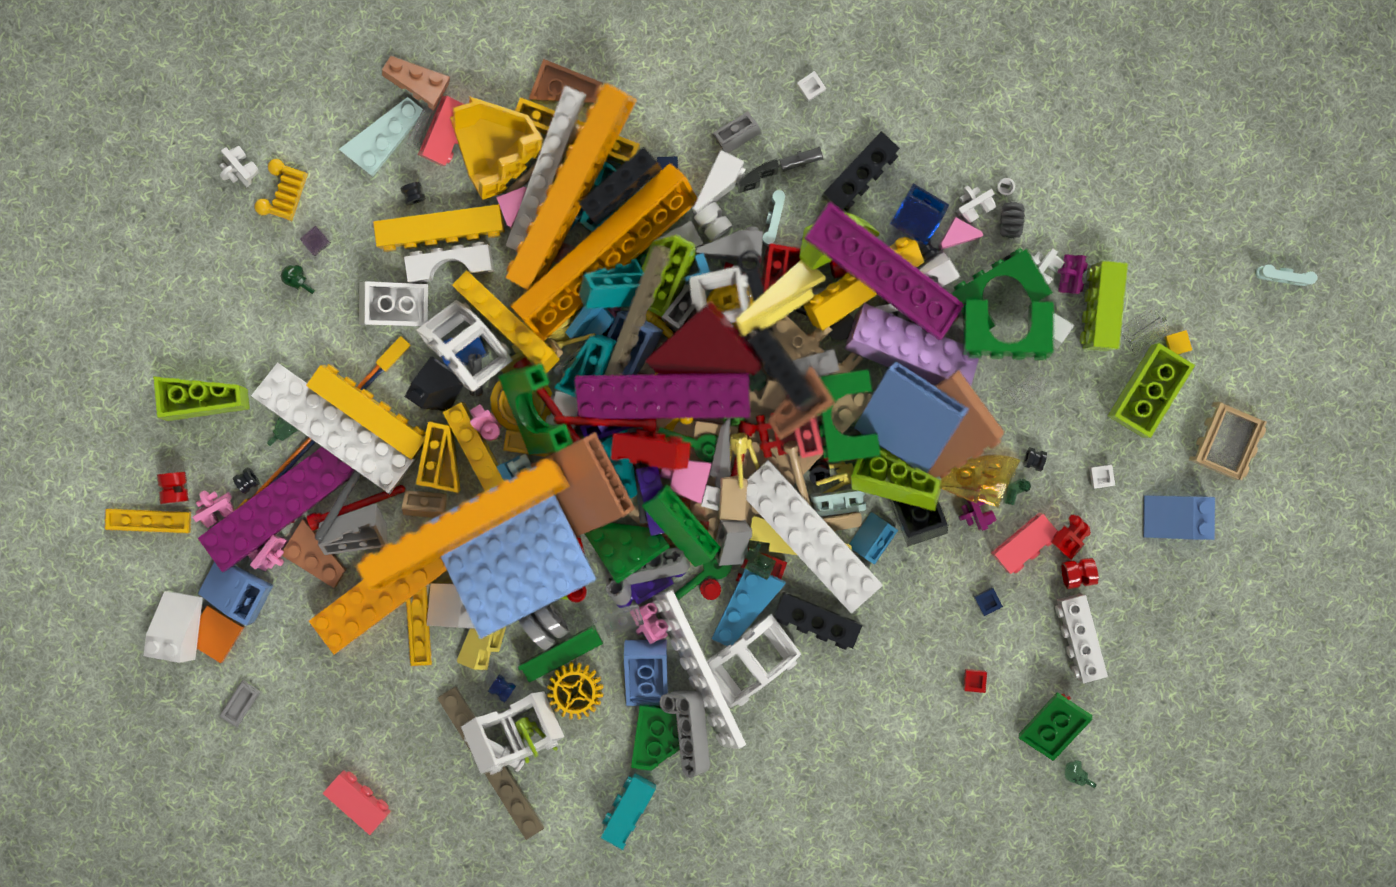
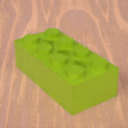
[1080,261,1128,351]
[1107,343,1195,438]

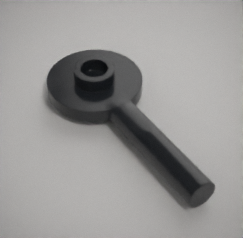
[793,305,854,340]

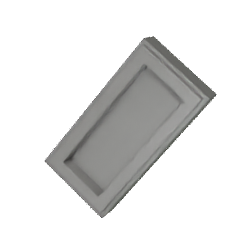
[219,680,261,728]

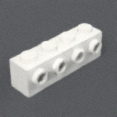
[1055,593,1108,684]

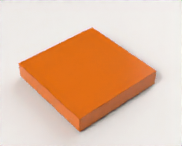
[197,605,244,663]

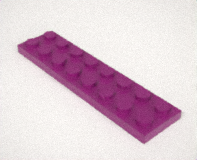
[804,202,964,340]
[575,374,751,419]
[198,447,354,572]

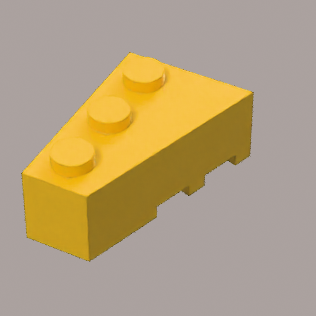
[416,421,461,493]

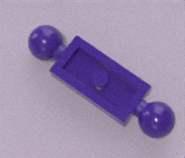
[616,572,686,609]

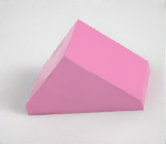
[496,187,527,229]
[938,218,983,250]

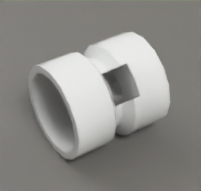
[694,202,733,242]

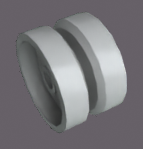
[518,603,570,651]

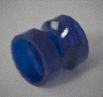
[487,674,517,703]

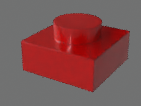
[963,669,987,693]

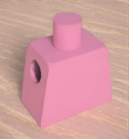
[660,460,712,503]

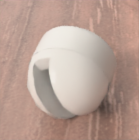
[997,178,1015,195]

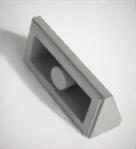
[712,111,761,153]

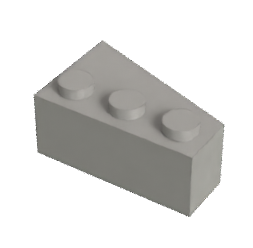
[318,504,387,555]

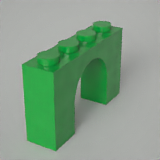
[951,247,1053,330]
[963,299,1054,361]
[498,363,573,455]
[818,370,881,463]

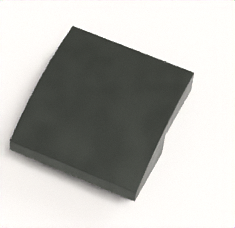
[738,159,779,193]

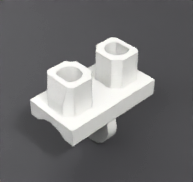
[219,146,259,187]
[955,186,996,224]
[1031,249,1064,284]

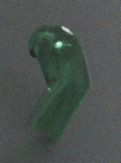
[1004,479,1031,505]

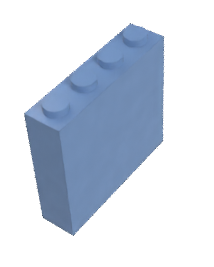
[854,362,969,473]

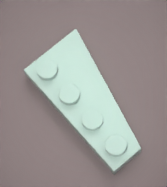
[339,97,425,176]

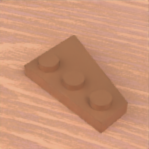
[382,56,450,111]
[529,59,603,103]
[768,366,835,439]
[282,519,346,588]

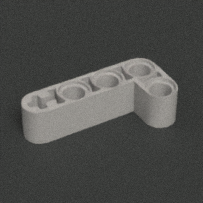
[605,548,690,605]
[660,690,710,778]

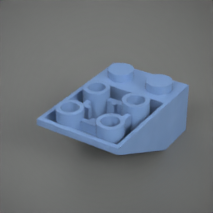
[198,562,274,626]

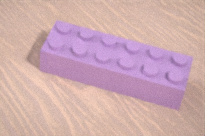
[845,303,979,386]

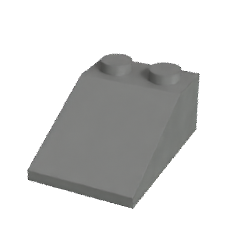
[697,227,763,262]

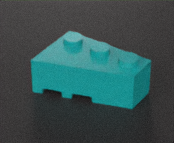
[554,335,617,398]
[601,773,656,850]

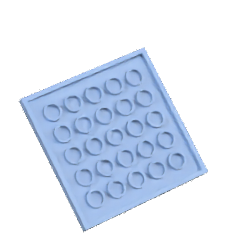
[425,466,597,639]

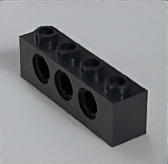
[822,131,900,212]
[578,147,662,225]
[749,327,821,413]
[774,592,863,650]

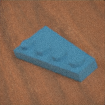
[712,564,786,646]

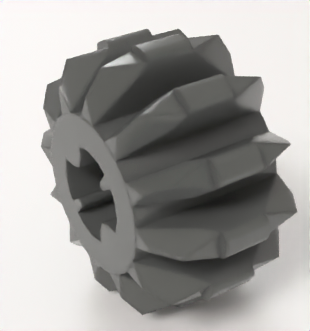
[1000,202,1025,238]

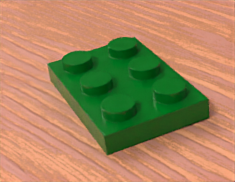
[1018,692,1093,761]

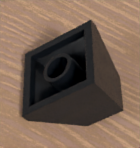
[404,356,464,411]

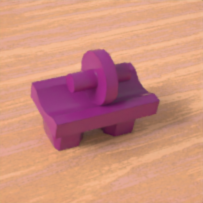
[1057,254,1088,294]
[958,492,997,531]

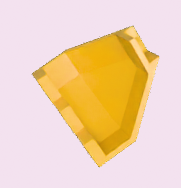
[450,96,542,200]

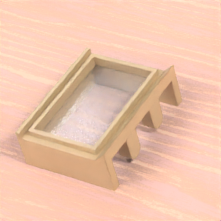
[1189,402,1267,480]

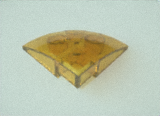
[941,455,1021,507]

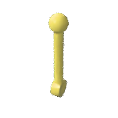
[557,333,595,349]

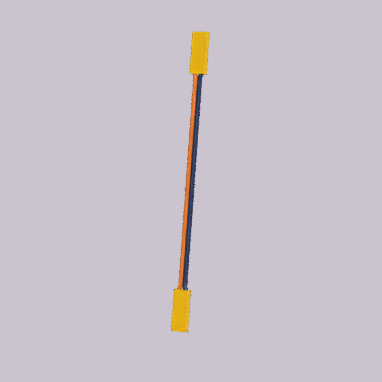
[234,336,411,511]

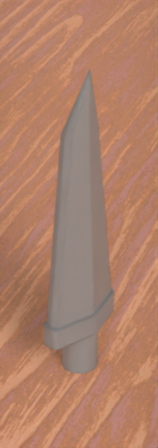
[710,418,731,488]

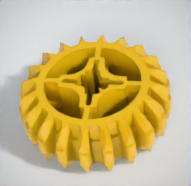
[547,662,604,720]

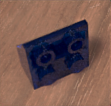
[890,183,949,245]

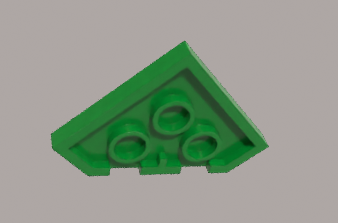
[585,523,670,584]
[631,704,680,771]

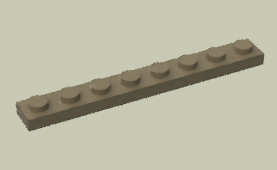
[604,246,671,376]
[437,686,544,840]

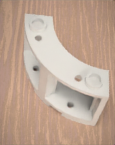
[690,266,759,341]
[416,300,513,392]
[707,614,801,708]
[461,691,564,775]

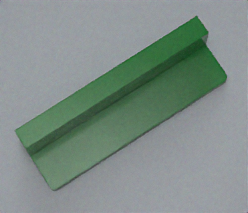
[642,485,720,567]
[518,625,603,683]

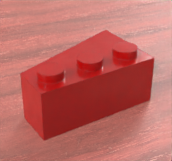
[761,243,801,293]
[611,429,691,470]

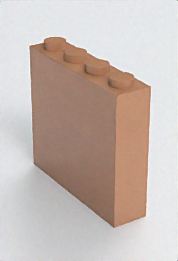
[928,370,1005,478]
[531,433,635,537]

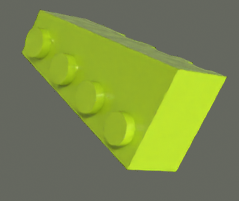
[153,376,250,421]
[851,450,941,511]

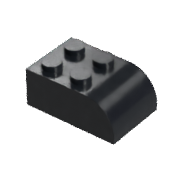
[890,499,948,547]

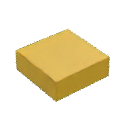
[1164,330,1192,354]

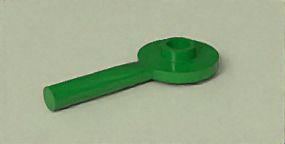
[658,427,718,462]
[674,557,732,600]

